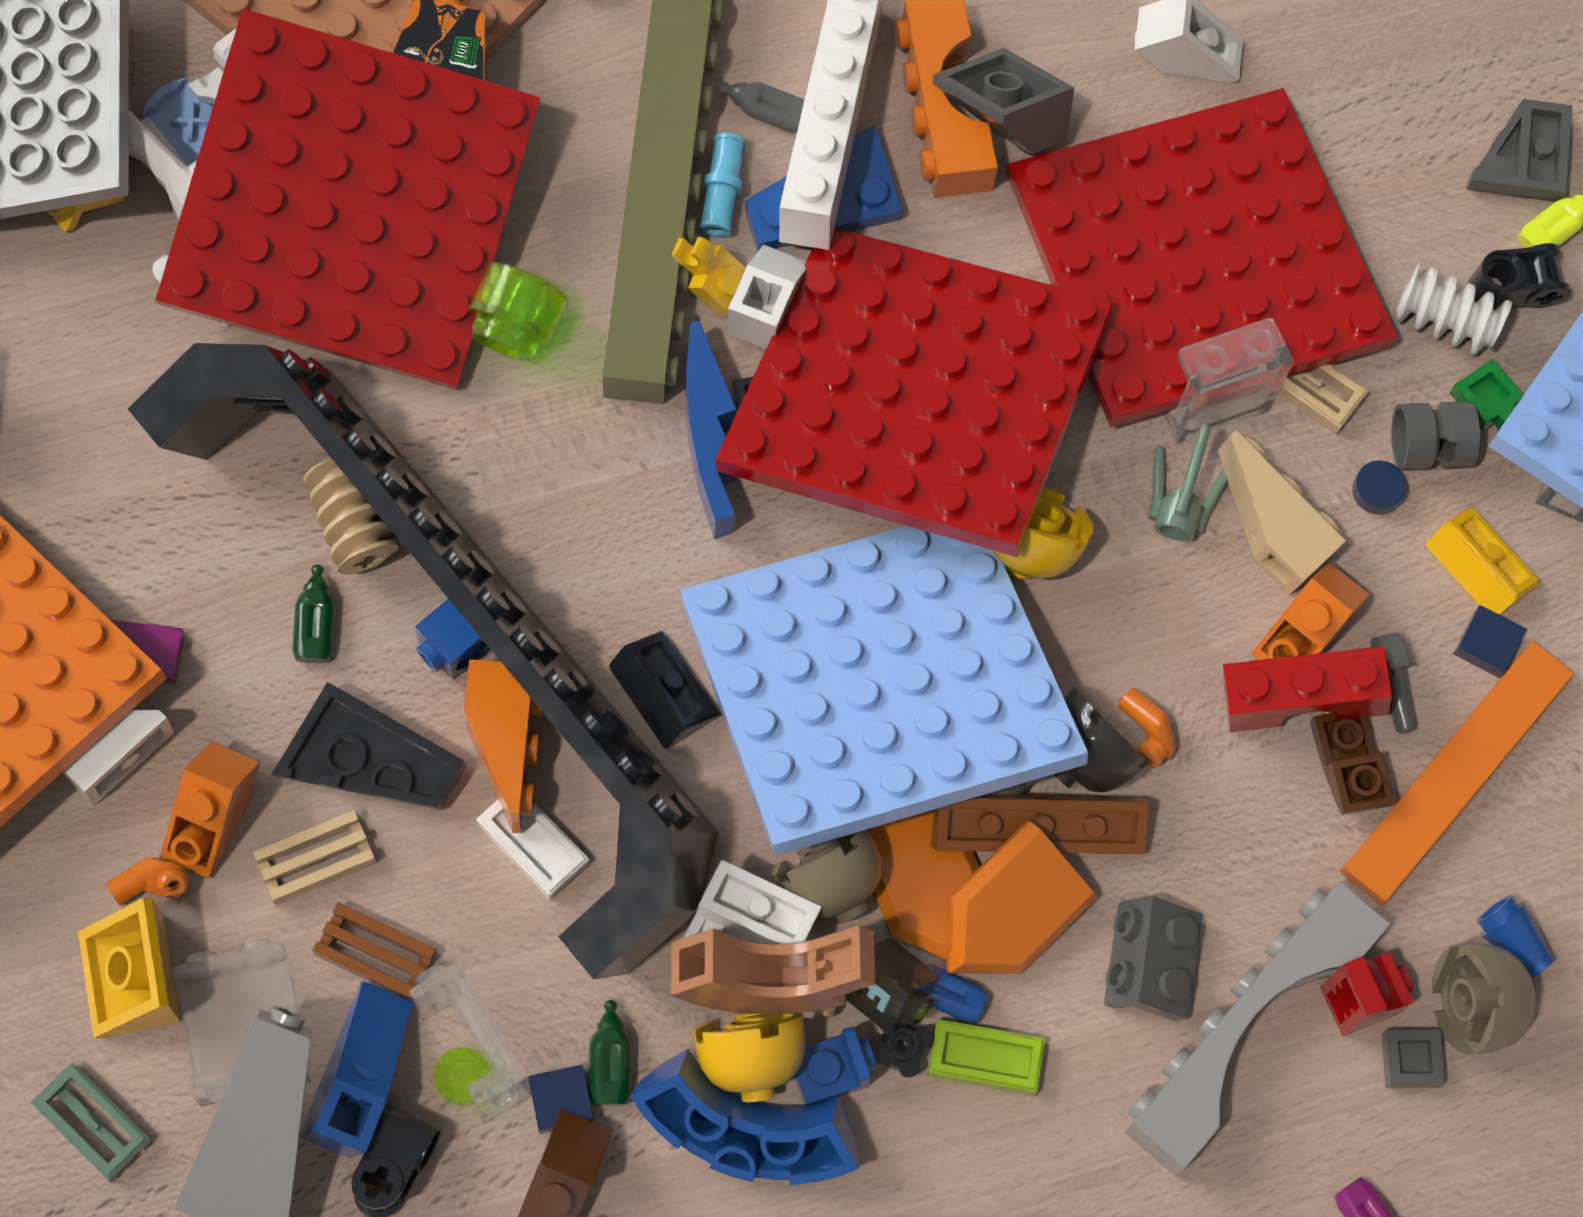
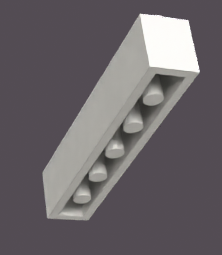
[779,0,883,250]

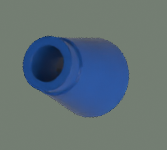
[1477,895,1555,978]

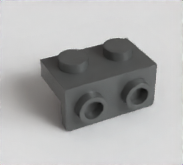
[1104,896,1203,1021]

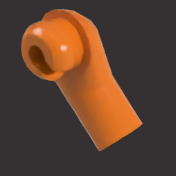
[1118,688,1176,767]
[105,857,189,906]

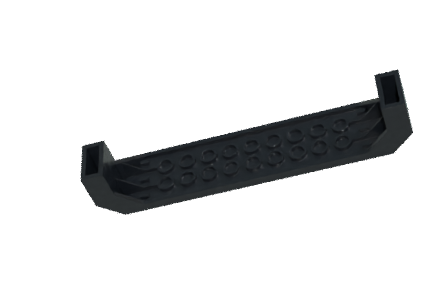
[128,343,719,980]

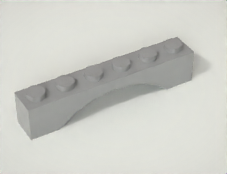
[1125,881,1390,1177]

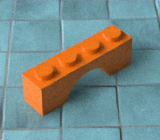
[895,0,998,198]

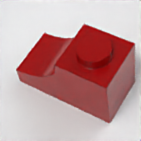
[1320,952,1414,1037]

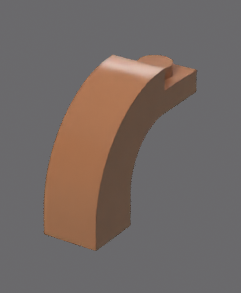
[671,925,875,1014]

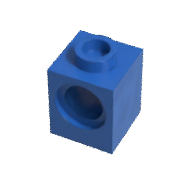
[415,599,490,680]

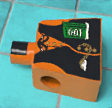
[392,0,485,80]

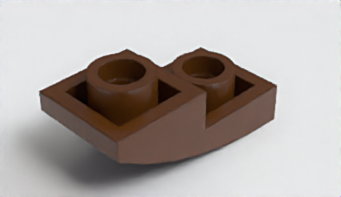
[1309,713,1396,815]

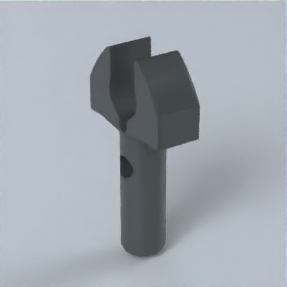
[1371,632,1416,734]

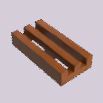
[312,902,437,1001]

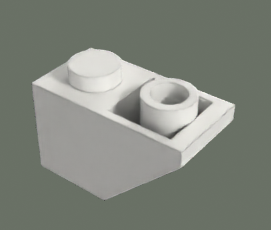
[726,245,806,349]

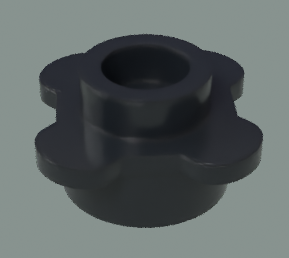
[871,1013,934,1078]

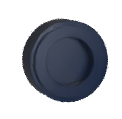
[1352,460,1407,515]

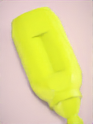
[1518,194,1583,248]

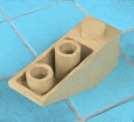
[1218,430,1346,595]

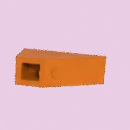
[464,659,542,834]

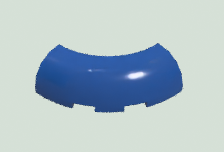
[630,1048,860,1185]

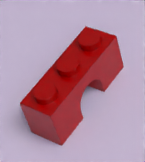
[1223,646,1392,732]

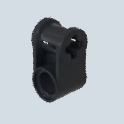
[1467,243,1572,310]
[351,1103,442,1217]

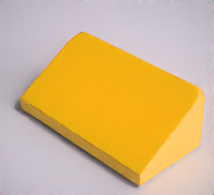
[1426,507,1541,615]

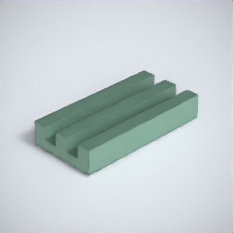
[31,1062,152,1183]

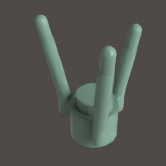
[1148,424,1228,541]

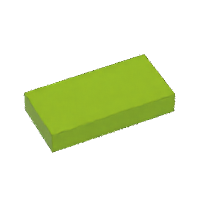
[927,1019,1045,1096]

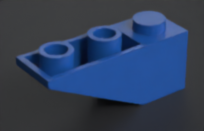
[299,981,413,1158]

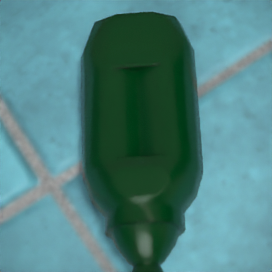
[292,564,336,664]
[589,1000,632,1106]

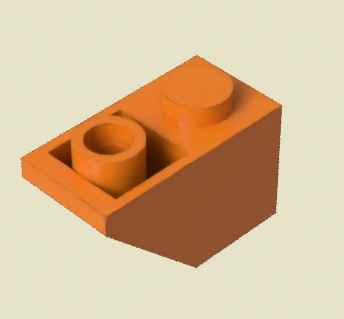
[1251,562,1370,660]
[160,741,260,879]

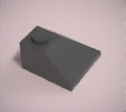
[933,48,1075,154]

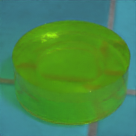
[433,1047,490,1106]

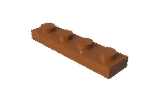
[931,794,1149,854]

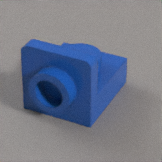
[794,1026,876,1105]

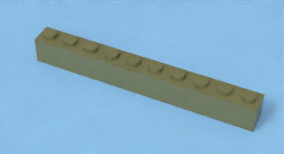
[603,0,723,404]

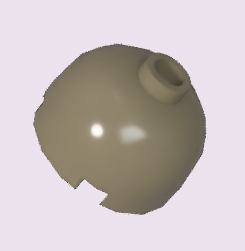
[771,829,882,923]
[1432,943,1537,1054]

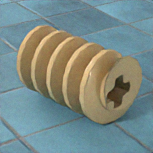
[303,458,399,574]

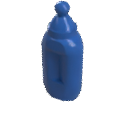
[888,961,989,1023]

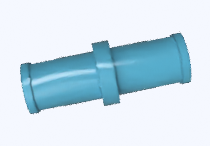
[699,133,746,238]

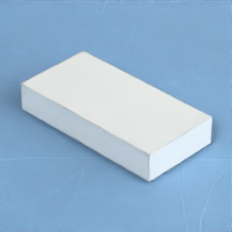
[476,800,590,900]

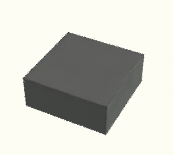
[1382,1030,1445,1088]

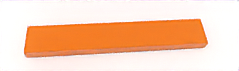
[1339,640,1574,906]

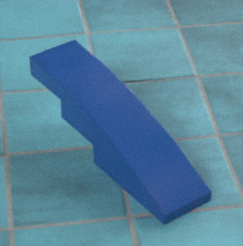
[686,321,736,539]

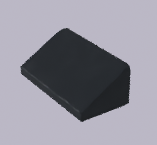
[609,631,720,749]

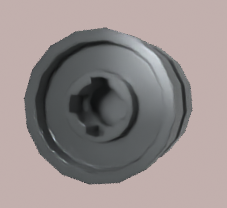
[1391,401,1480,469]

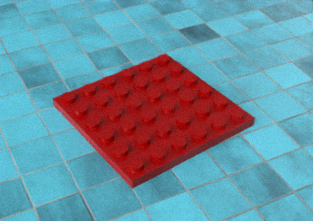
[155,8,540,390]
[1006,88,1397,428]
[715,227,1112,557]

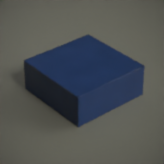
[1453,605,1526,678]
[528,1065,594,1134]

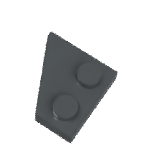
[1467,99,1572,201]

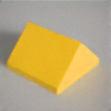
[78,898,181,1038]

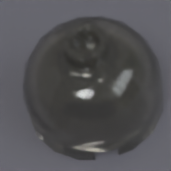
[1054,688,1149,793]

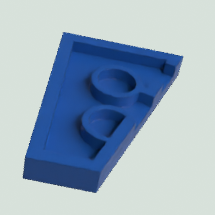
[745,124,903,252]

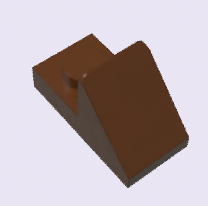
[518,1109,613,1217]

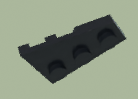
[272,682,467,810]

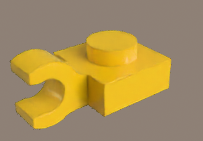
[671,237,746,316]

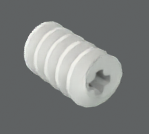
[1396,262,1513,356]

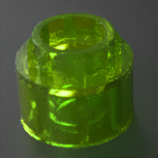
[468,263,569,361]

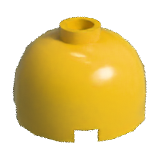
[992,486,1093,579]
[692,1013,806,1102]

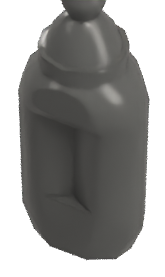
[719,81,805,133]

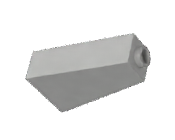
[174,1006,312,1217]

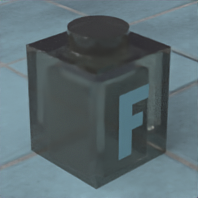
[845,936,940,1035]

